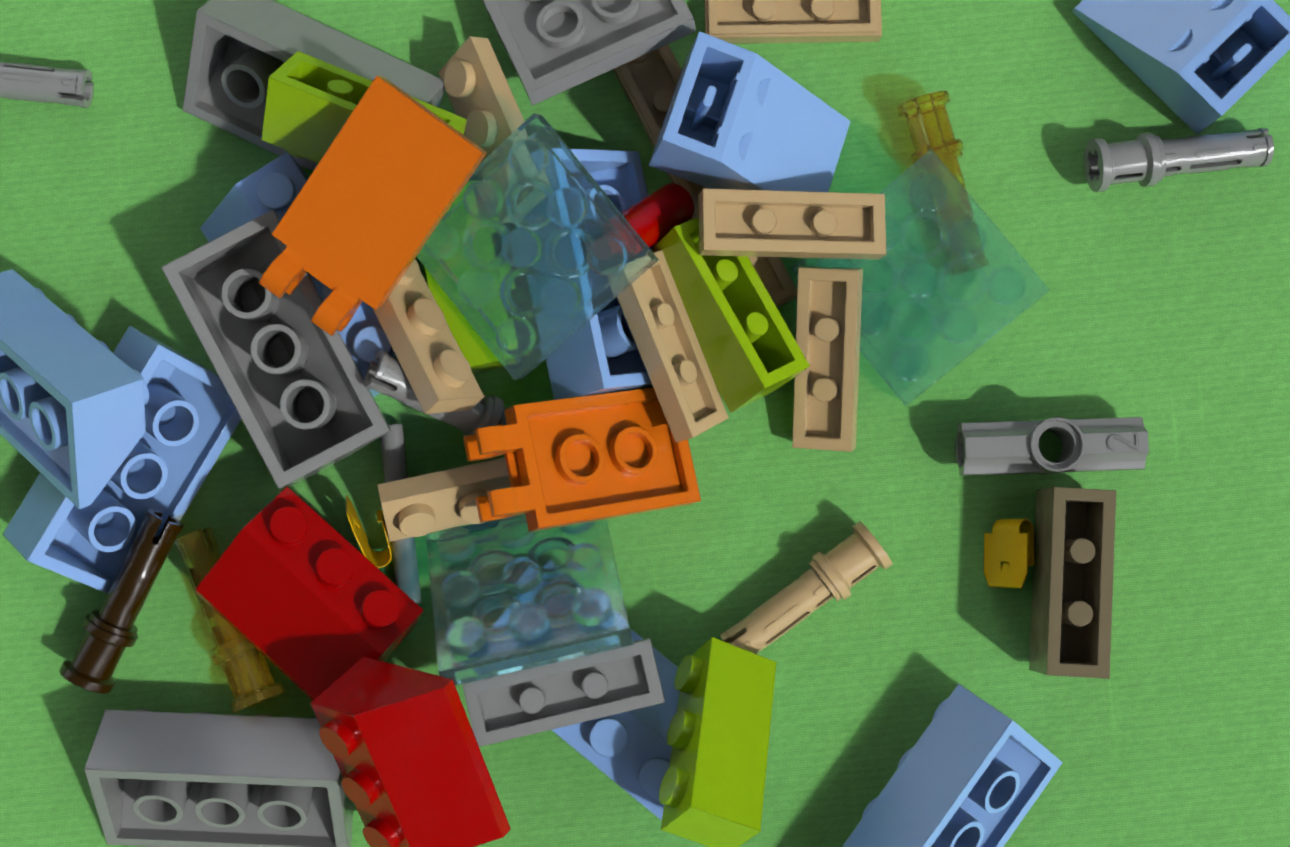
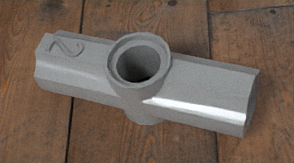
[955,417,1149,476]

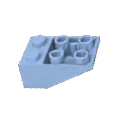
[1072,0,1290,134]
[649,31,851,192]

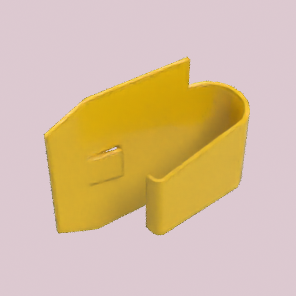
[346,495,392,568]
[983,519,1034,588]

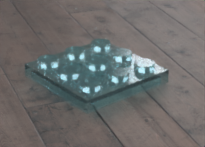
[417,113,659,380]
[791,149,1050,406]
[426,514,633,685]

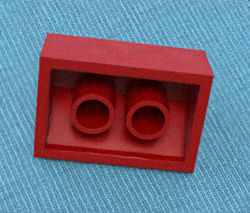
[195,487,424,700]
[310,657,511,847]

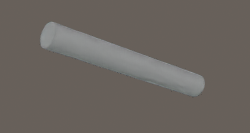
[380,424,422,603]

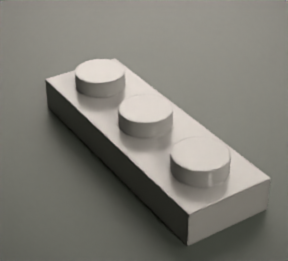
[462,638,665,747]

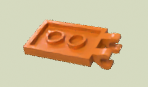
[259,75,487,336]
[463,387,701,532]

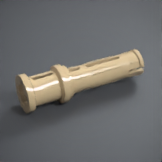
[719,521,893,654]

